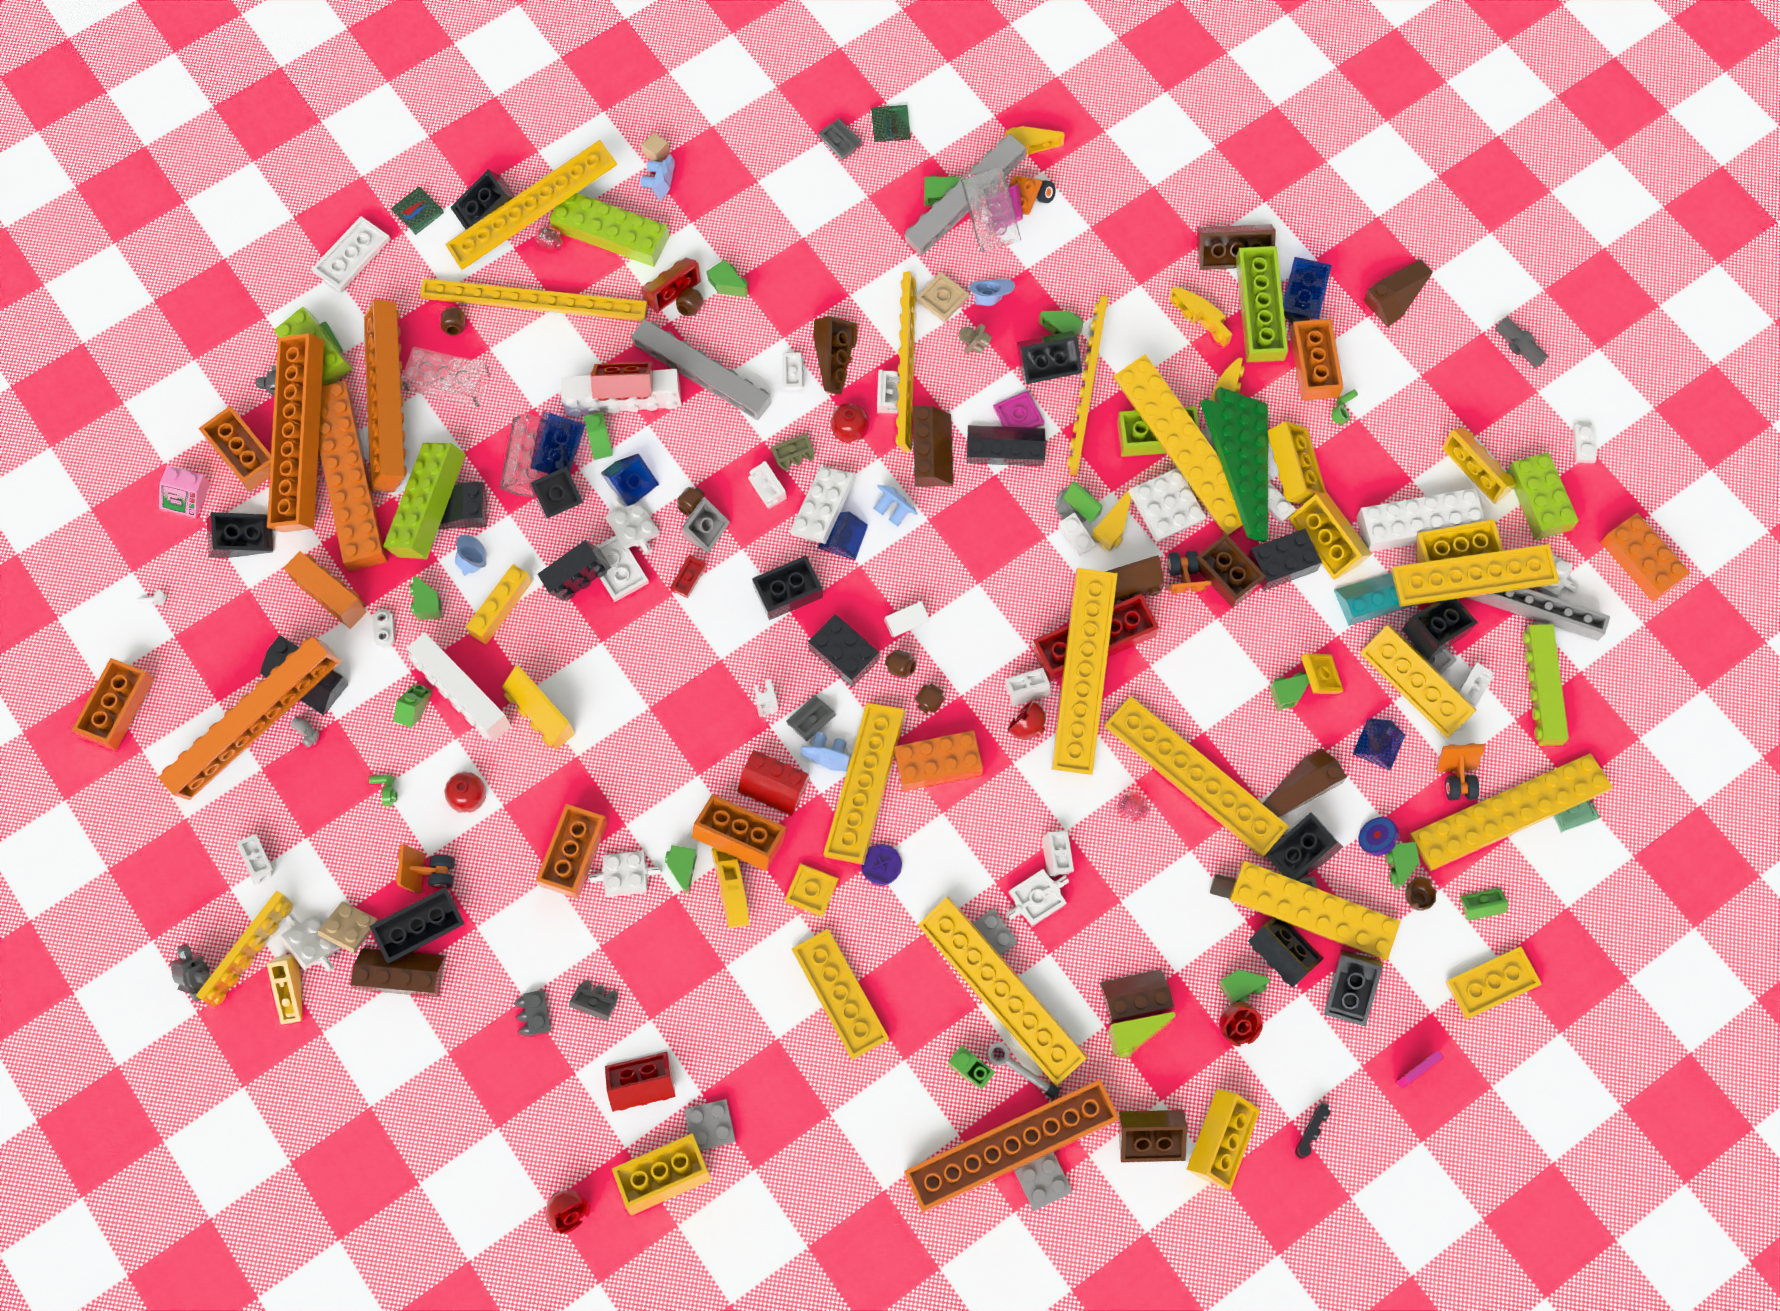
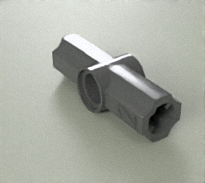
[1495,317,1549,369]

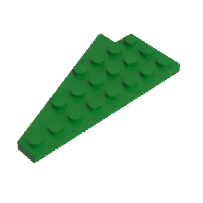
[1200,387,1268,543]

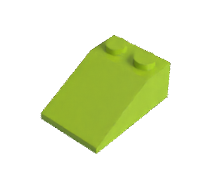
[1108,1012,1176,1058]

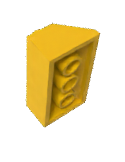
[1267,421,1326,504]
[1442,427,1517,504]
[1289,492,1372,580]
[1417,519,1504,563]
[502,665,575,750]
[1186,1089,1261,1191]
[612,1133,712,1216]

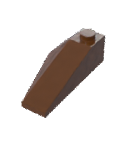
[1363,259,1433,327]
[813,316,857,395]
[1263,748,1347,818]

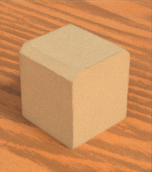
[641,133,670,162]

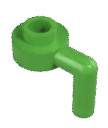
[1331,389,1358,425]
[369,775,398,807]

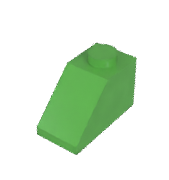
[1039,311,1084,336]
[583,412,613,460]
[665,845,698,894]

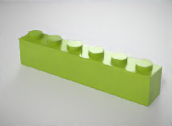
[1522,624,1569,746]

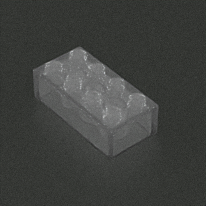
[402,347,490,407]

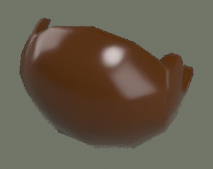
[1405,876,1437,911]

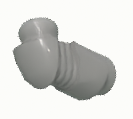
[290,716,319,747]

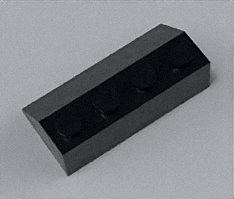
[966,425,1046,467]
[260,635,349,716]
[369,887,465,964]

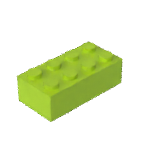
[273,306,353,386]
[1117,406,1200,457]
[1506,452,1579,541]

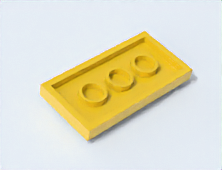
[1445,946,1542,1020]

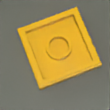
[1301,653,1343,694]
[784,863,839,918]

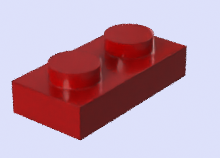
[670,555,707,599]

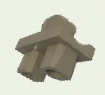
[958,324,992,354]

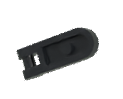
[1295,1100,1331,1159]

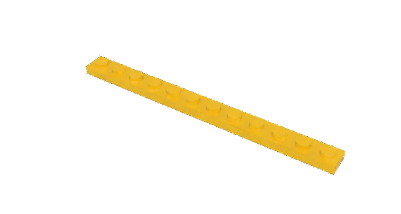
[420,278,648,321]

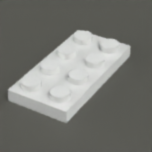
[311,216,391,292]
[790,466,856,544]

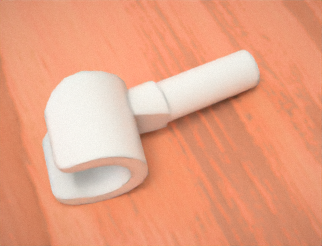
[137,591,167,605]

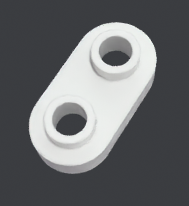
[372,609,395,649]

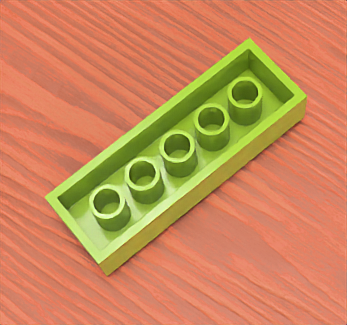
[549,193,669,267]
[1236,246,1288,362]
[383,442,466,559]

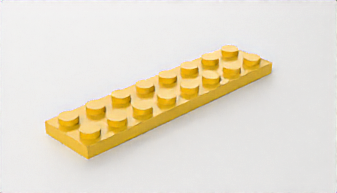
[1391,544,1559,607]
[823,703,906,865]
[1229,861,1401,961]

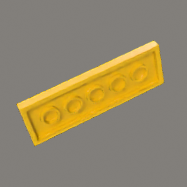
[1360,624,1477,739]
[196,890,294,1008]
[791,929,889,1061]

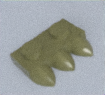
[771,433,814,471]

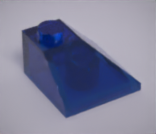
[601,453,659,506]

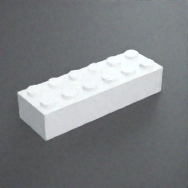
[560,369,681,416]
[1356,488,1485,552]
[406,632,511,743]

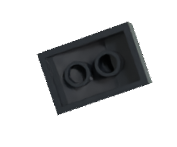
[450,169,515,230]
[438,482,487,529]
[206,512,273,558]
[1266,812,1344,881]
[1324,949,1383,1027]

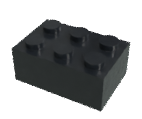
[1016,331,1082,384]
[1248,528,1322,591]
[537,539,612,601]
[752,555,823,621]
[1402,599,1478,659]
[808,614,880,688]

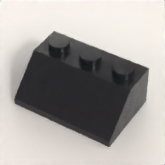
[1248,918,1324,988]

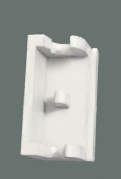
[877,370,900,414]
[748,461,787,509]
[884,601,930,637]
[1459,662,1494,708]
[1005,667,1050,707]
[755,679,779,717]
[1042,831,1074,878]
[236,834,273,885]

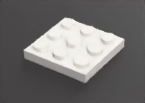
[1128,468,1206,542]

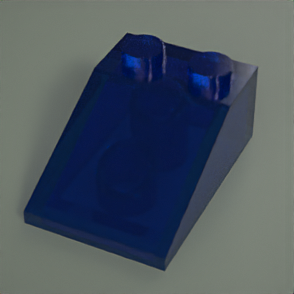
[1283,257,1332,320]
[530,410,585,474]

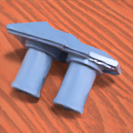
[640,154,675,201]
[873,484,918,527]
[800,733,850,771]

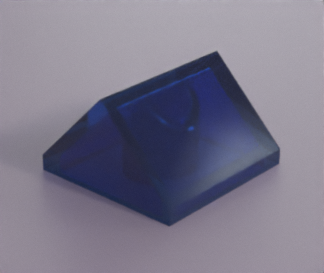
[818,511,868,561]
[1352,718,1405,771]

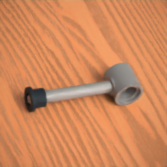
[987,1042,1062,1101]

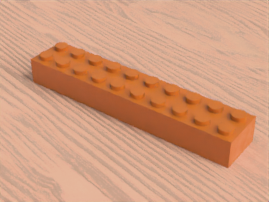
[363,299,407,492]
[267,333,324,532]
[319,381,388,572]
[158,636,342,800]
[904,1079,1120,1214]

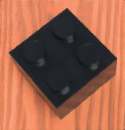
[529,467,583,520]

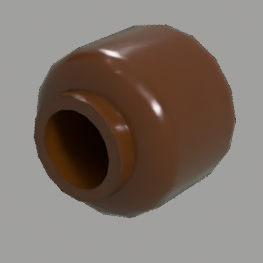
[676,288,704,316]
[440,307,465,336]
[677,487,705,516]
[885,650,916,678]
[915,683,945,714]

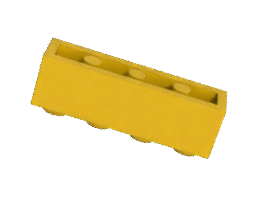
[466,564,532,645]

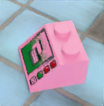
[159,466,210,519]

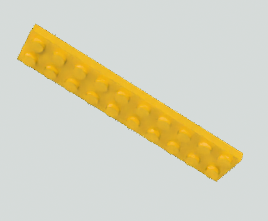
[445,139,618,270]
[1113,354,1243,535]
[1051,568,1118,775]
[1104,696,1290,858]
[1409,753,1613,871]
[918,896,1088,1086]

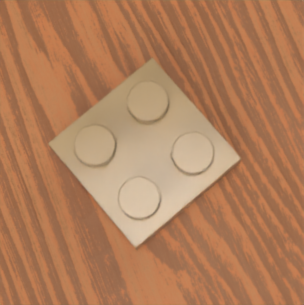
[916,272,969,323]
[318,901,378,954]

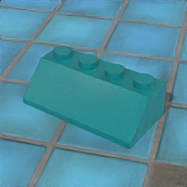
[1334,572,1419,626]

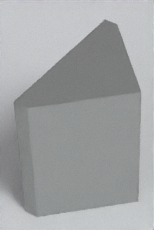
[681,497,730,553]

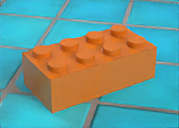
[1290,319,1344,401]
[198,405,271,492]
[1601,513,1691,602]
[283,551,367,629]
[71,658,154,751]
[894,730,983,792]
[692,794,787,871]
[536,804,608,899]

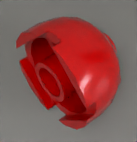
[830,403,869,443]
[1007,700,1046,740]
[444,771,486,813]
[1219,1002,1263,1047]
[545,1190,590,1234]

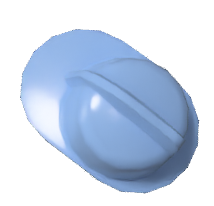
[969,279,1015,306]
[455,535,486,576]

